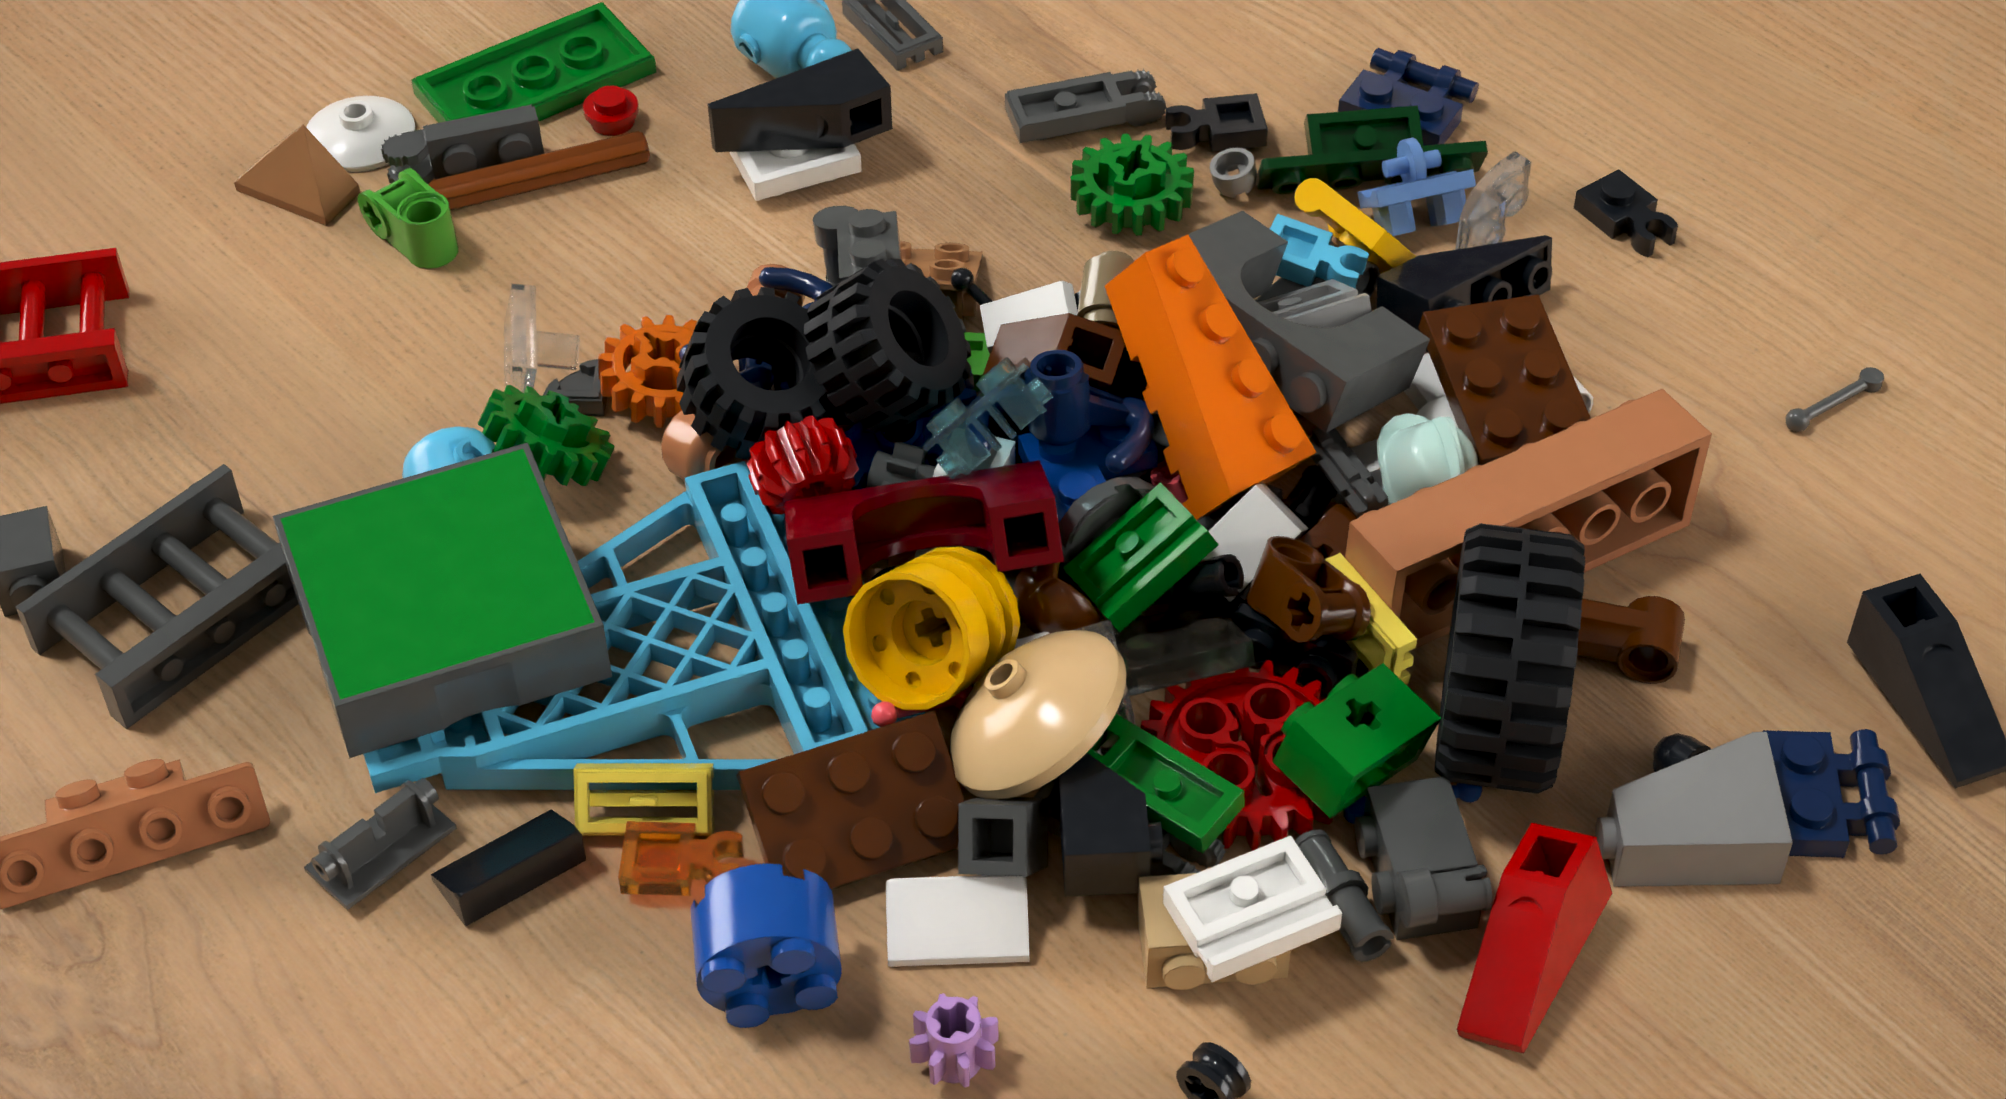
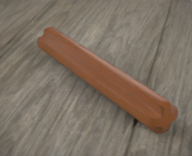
[429,131,650,211]

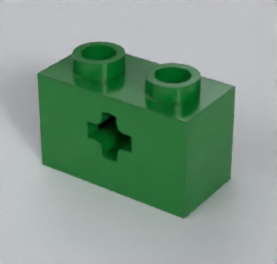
[1272,663,1441,818]

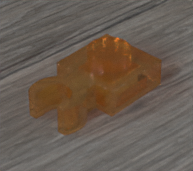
[618,821,745,896]

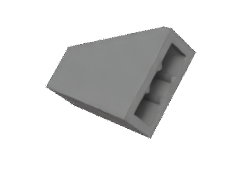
[1595,732,1793,887]

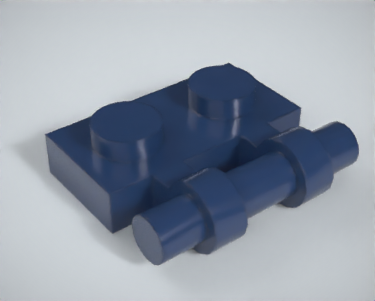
[1338,48,1479,146]
[1762,729,1900,858]

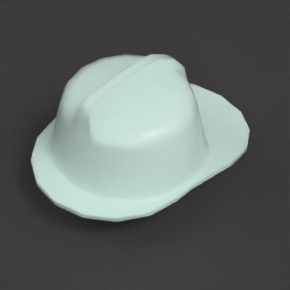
[1377,413,1478,505]

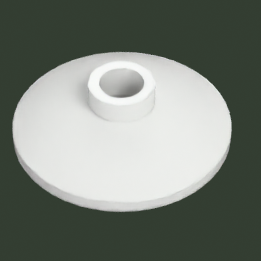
[306,96,416,173]

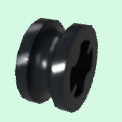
[1176,1042,1251,1099]

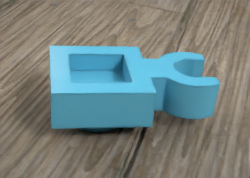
[1270,214,1369,289]

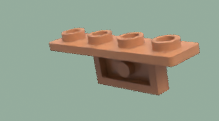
[0,759,270,909]

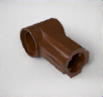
[1577,596,1685,684]

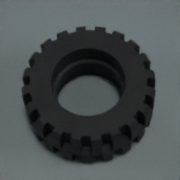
[1434,523,1585,794]

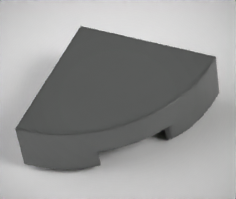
[543,359,607,416]

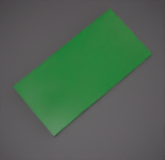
[411,2,657,123]

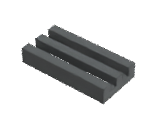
[842,0,943,71]

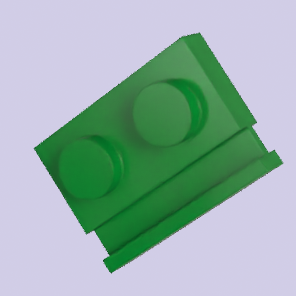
[1063,482,1219,633]

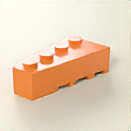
[1105,234,1317,521]

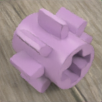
[909,993,999,1088]

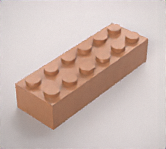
[1345,389,1712,651]

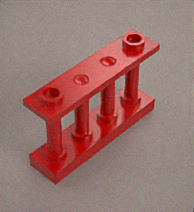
[0,248,130,404]

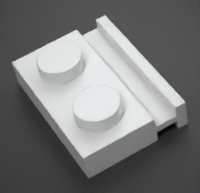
[1163,835,1342,982]

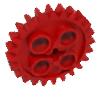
[1140,658,1333,851]

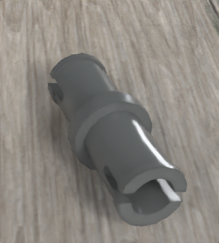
[1295,829,1394,962]

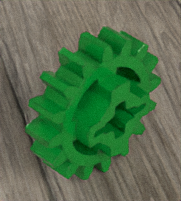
[1070,133,1194,236]
[478,385,615,486]

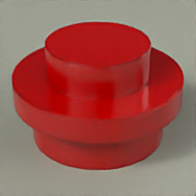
[583,85,639,136]

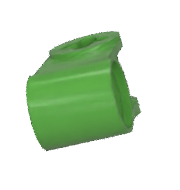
[358,168,458,269]

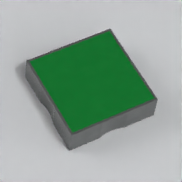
[273,443,612,758]

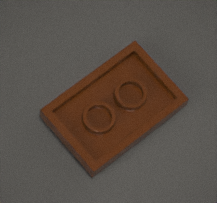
[1419,294,1591,465]
[736,710,965,890]

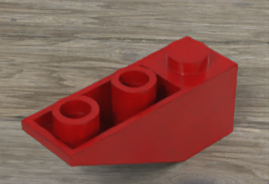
[1456,823,1612,1054]

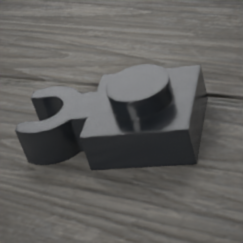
[1165,93,1268,151]
[1574,169,1678,257]

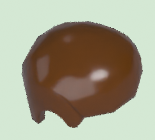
[1013,562,1106,634]

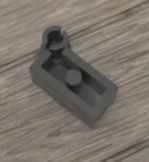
[813,206,902,286]
[1354,776,1493,940]

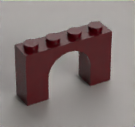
[785,460,1064,605]

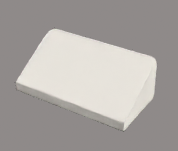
[886,875,1030,967]

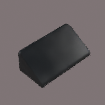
[431,809,587,927]

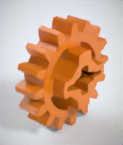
[598,315,697,428]

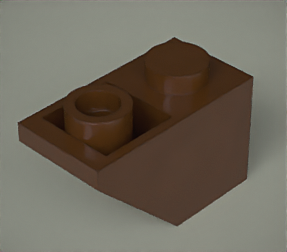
[981,313,1125,392]

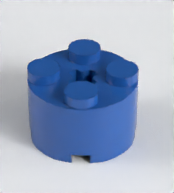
[690,863,842,1028]

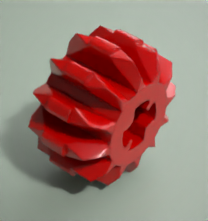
[746,416,859,514]

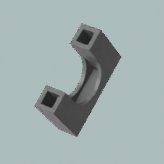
[1188,211,1430,433]

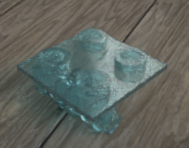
[922,357,1053,479]

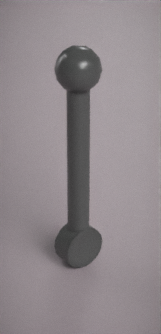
[1785,367,1884,432]

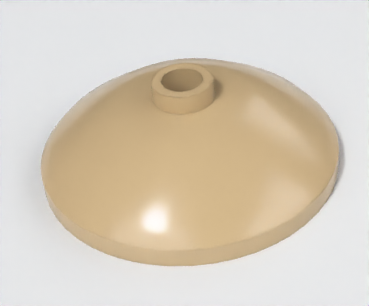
[949,630,1126,800]

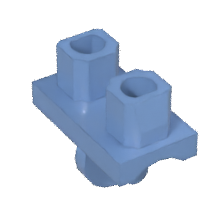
[1357,137,1476,236]

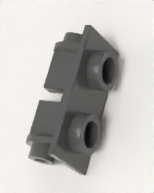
[304,778,457,910]

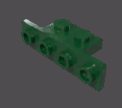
[1256,105,1488,194]

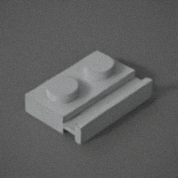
[1258,279,1372,328]

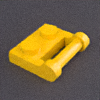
[1294,178,1417,274]

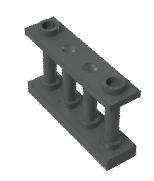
[16,464,299,729]

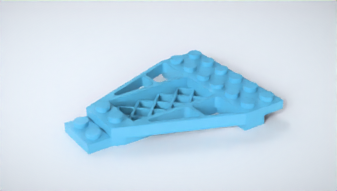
[363,461,925,793]

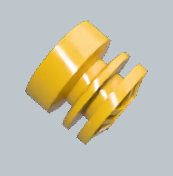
[843,547,1020,710]

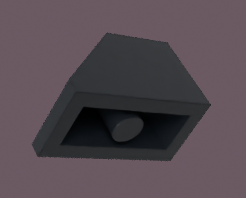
[1057,753,1163,896]

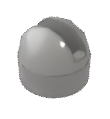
[1210,148,1257,198]

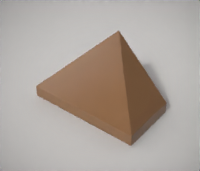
[234,124,361,226]

